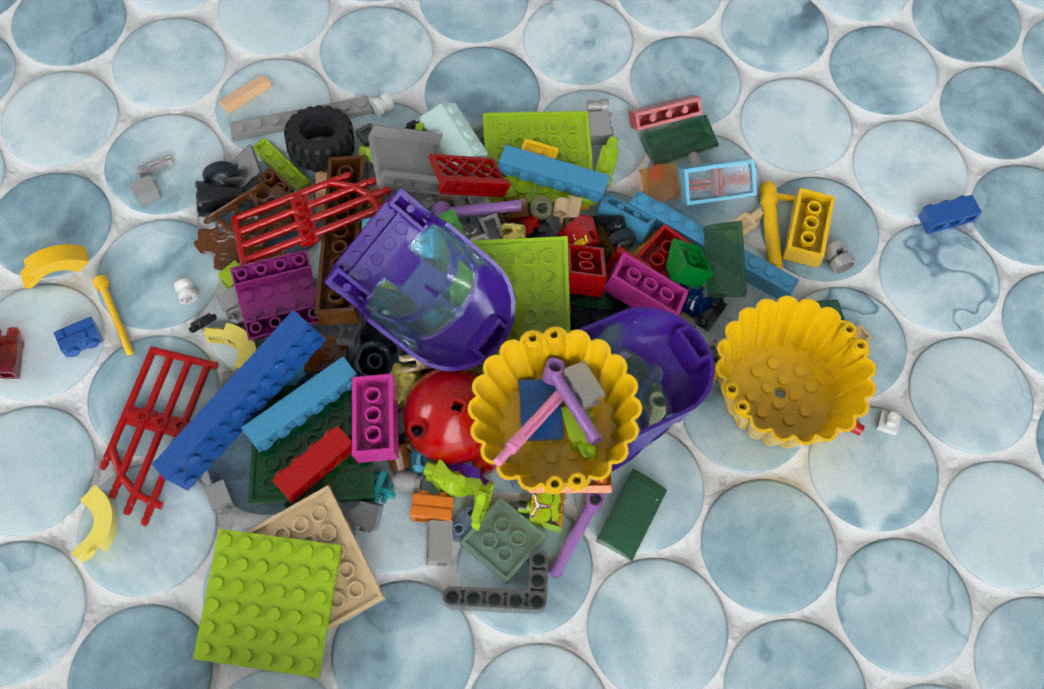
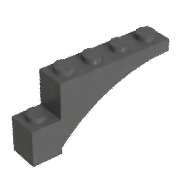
[344,500,384,535]

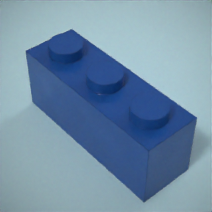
[918,195,982,234]

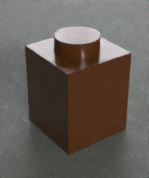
[503,194,529,220]

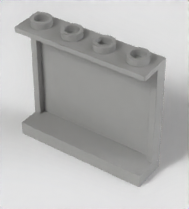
[368,124,449,196]

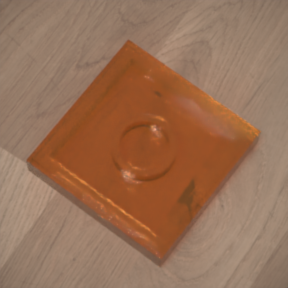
[639,162,681,202]

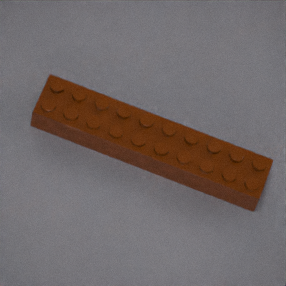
[315,155,369,326]

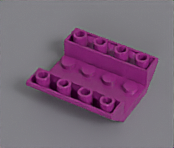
[230,250,319,341]

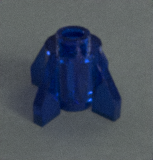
[679,283,714,317]

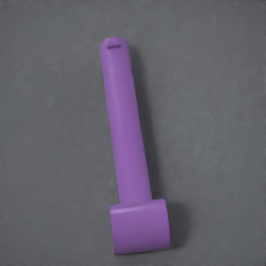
[433,200,522,218]
[542,358,602,445]
[548,493,605,579]

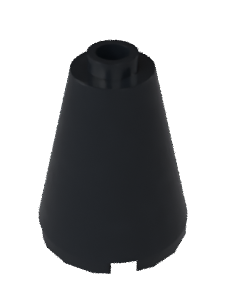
[195,180,245,217]
[349,341,394,377]

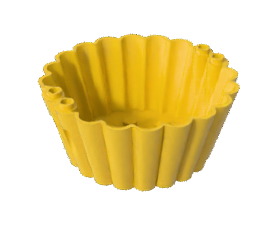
[716,296,876,449]
[468,326,642,495]

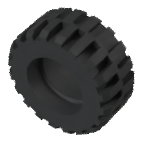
[284,105,355,172]

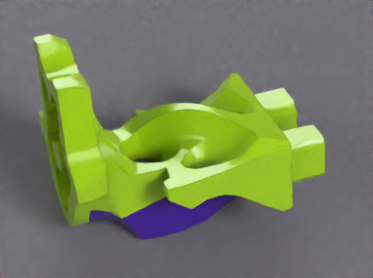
[423,460,495,531]

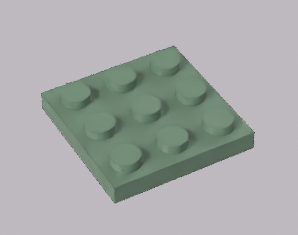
[460,497,547,584]

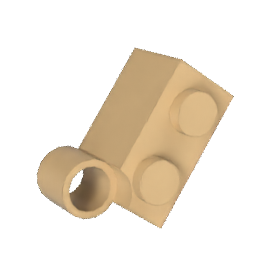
[553,196,582,233]

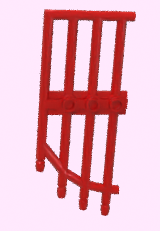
[231,172,392,265]
[99,346,219,527]

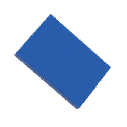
[519,379,563,442]

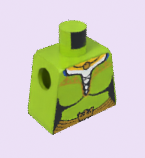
[518,493,565,533]

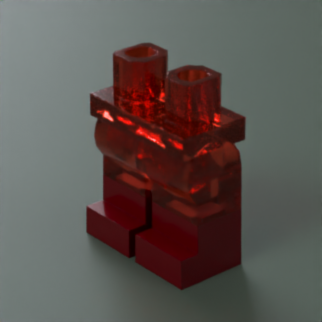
[0,327,24,379]

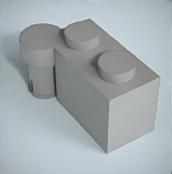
[587,98,613,145]

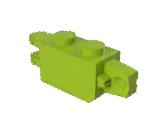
[595,136,620,188]
[561,403,598,461]

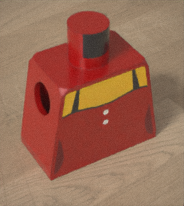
[556,214,600,247]

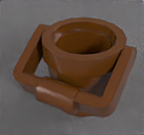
[387,440,416,472]

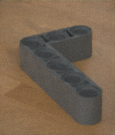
[443,549,548,614]

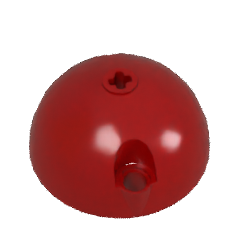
[402,369,482,464]

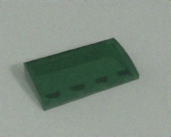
[640,114,719,165]
[703,221,747,298]
[596,469,667,561]

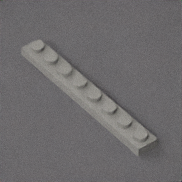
[229,96,372,142]

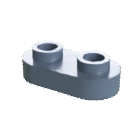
[452,504,474,542]

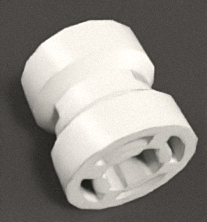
[370,93,394,117]
[174,278,198,305]

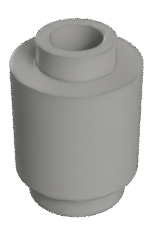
[391,470,422,493]

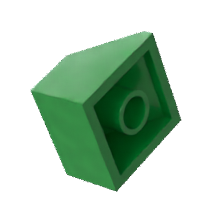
[666,238,713,288]

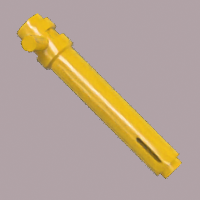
[759,181,795,269]

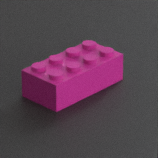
[604,252,689,316]
[352,374,399,463]

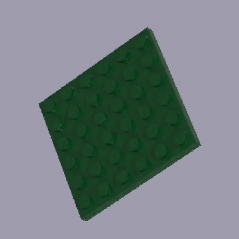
[248,385,375,505]

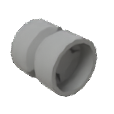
[824,240,856,274]

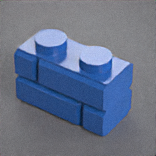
[53,316,104,357]

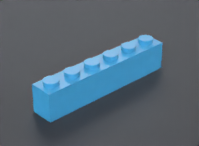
[499,145,610,203]
[241,357,358,452]

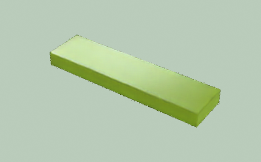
[253,138,312,191]

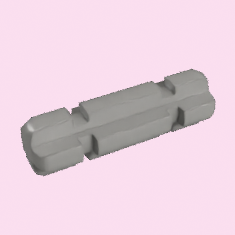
[137,155,174,177]

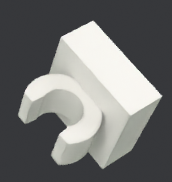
[876,410,901,435]

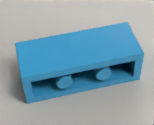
[597,194,656,243]

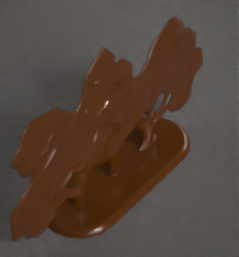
[193,183,294,271]

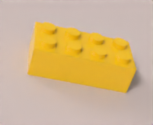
[782,188,835,268]

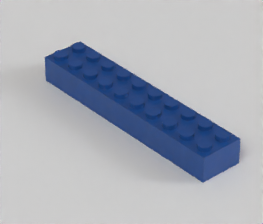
[151,310,326,491]

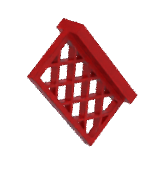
[428,154,511,198]

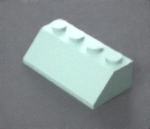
[419,103,488,171]

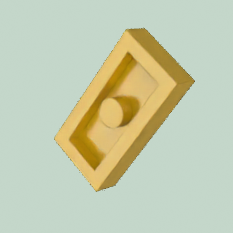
[521,138,559,159]

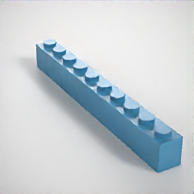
[629,190,799,299]

